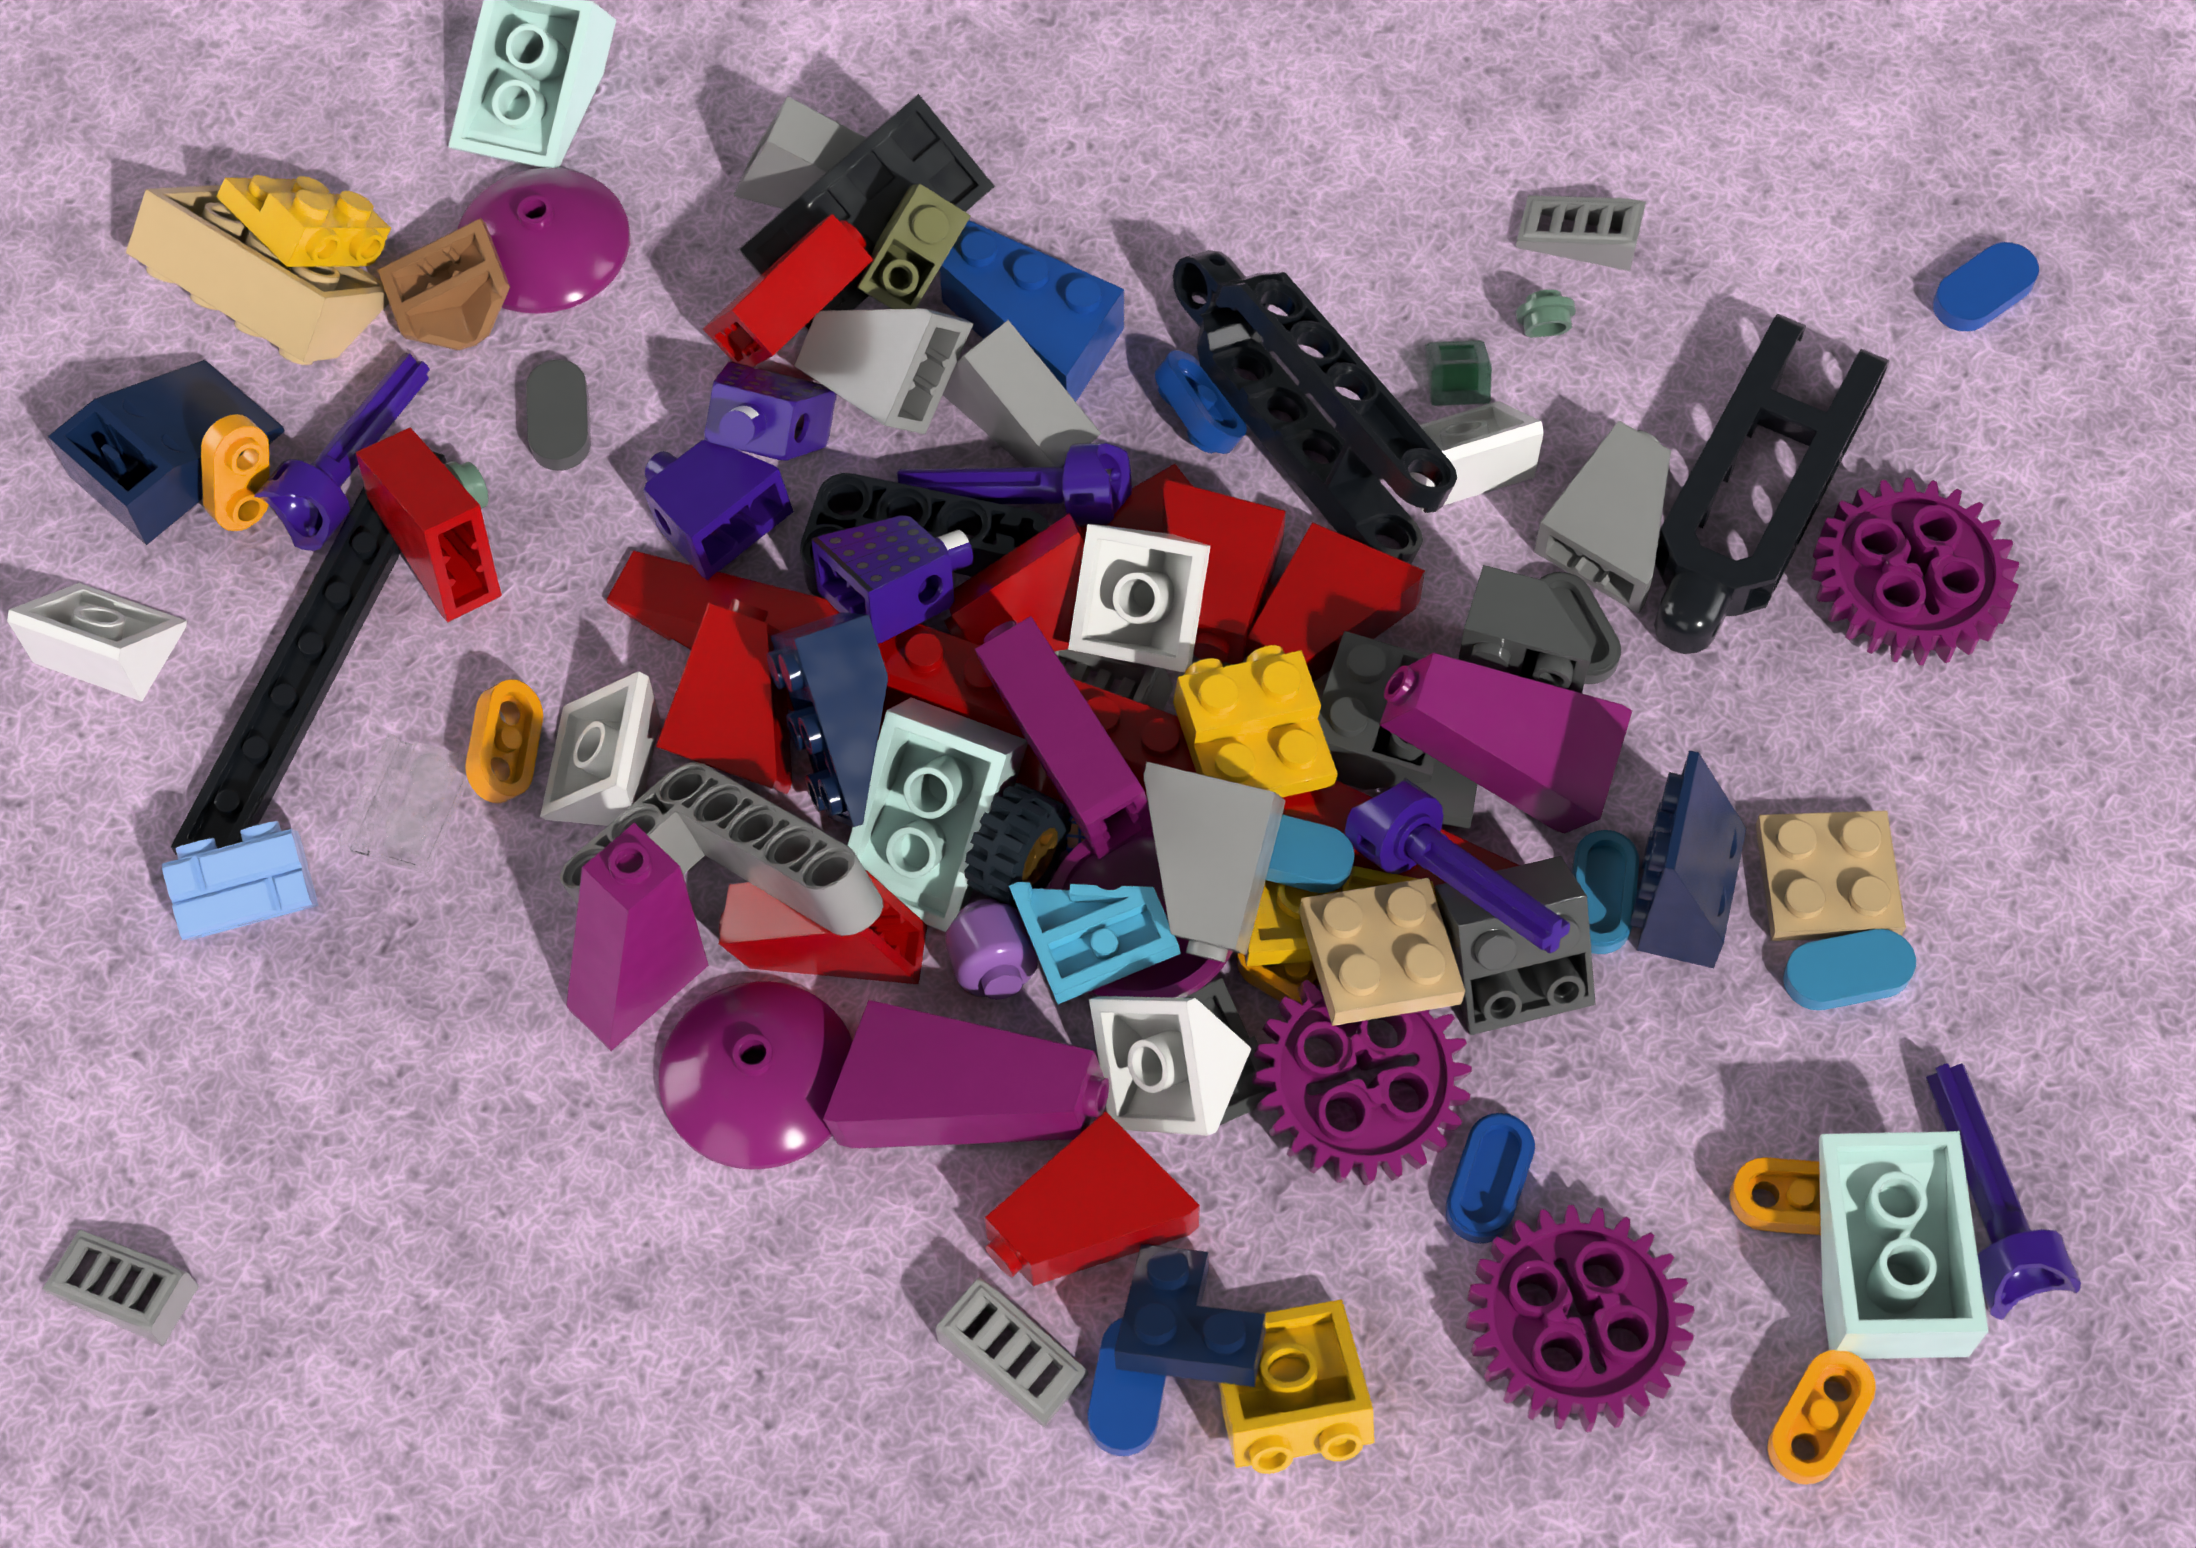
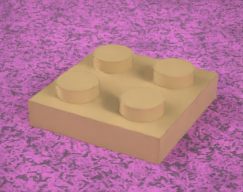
[1755,811,1906,941]
[1298,878,1465,1026]

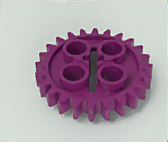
[1811,478,2019,665]
[1252,980,1472,1185]
[1466,1205,1694,1432]

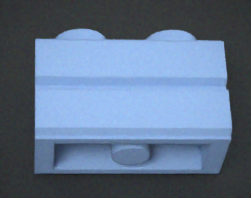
[162,821,318,941]

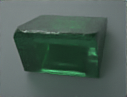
[1425,340,1492,406]

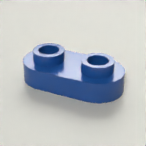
[1154,350,1247,454]

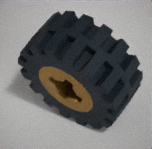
[964,783,1072,908]

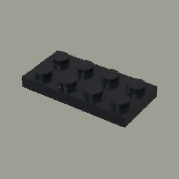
[738,94,995,332]

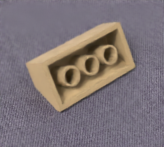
[126,185,389,365]

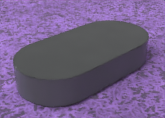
[526,360,591,471]
[1540,572,1621,684]

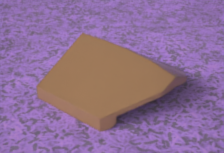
[377,218,510,351]

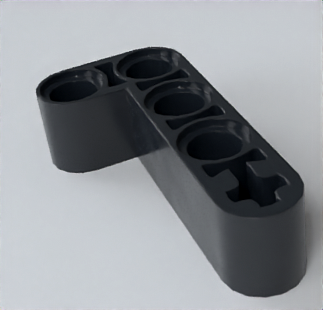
[800,473,1050,599]

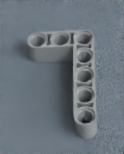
[560,762,883,936]

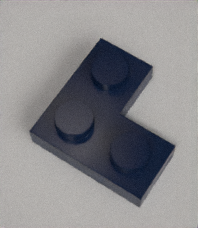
[1114,1244,1266,1387]

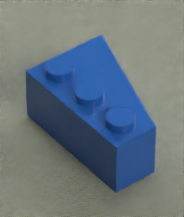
[939,220,1124,402]

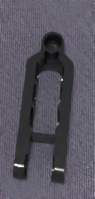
[1173,250,1457,564]
[1654,314,1890,654]

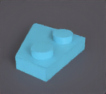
[1009,882,1181,1004]

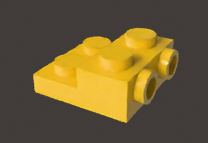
[216,175,391,267]
[1173,645,1338,797]
[1218,1299,1374,1474]

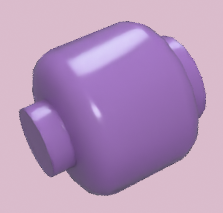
[946,899,1038,1000]

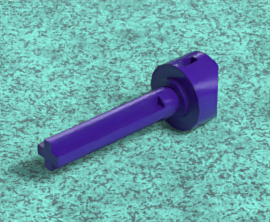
[254,353,430,551]
[897,443,1132,527]
[1345,778,1570,954]
[1926,1063,2081,1320]

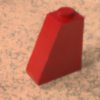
[703,214,874,367]
[355,427,502,623]
[1162,480,1286,664]
[944,513,1086,651]
[1245,522,1425,682]
[656,599,793,794]
[719,870,927,984]
[985,1111,1200,1286]

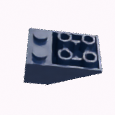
[47,360,285,545]
[767,612,888,827]
[1629,750,1747,969]

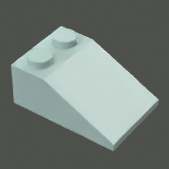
[448,0,616,168]
[847,698,1028,932]
[1819,1131,1989,1359]

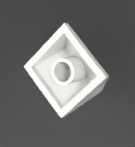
[1409,401,1544,512]
[1068,524,1211,673]
[7,583,187,701]
[540,671,660,826]
[1089,996,1251,1136]

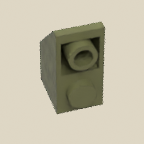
[856,183,971,309]

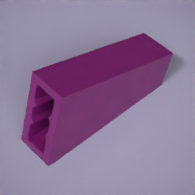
[975,616,1153,859]
[1380,653,1632,834]
[566,823,709,1051]
[823,1000,1109,1148]

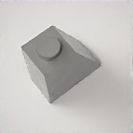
[733,96,866,209]
[794,309,973,434]
[943,320,1102,468]
[1534,421,1671,614]
[1144,762,1286,963]

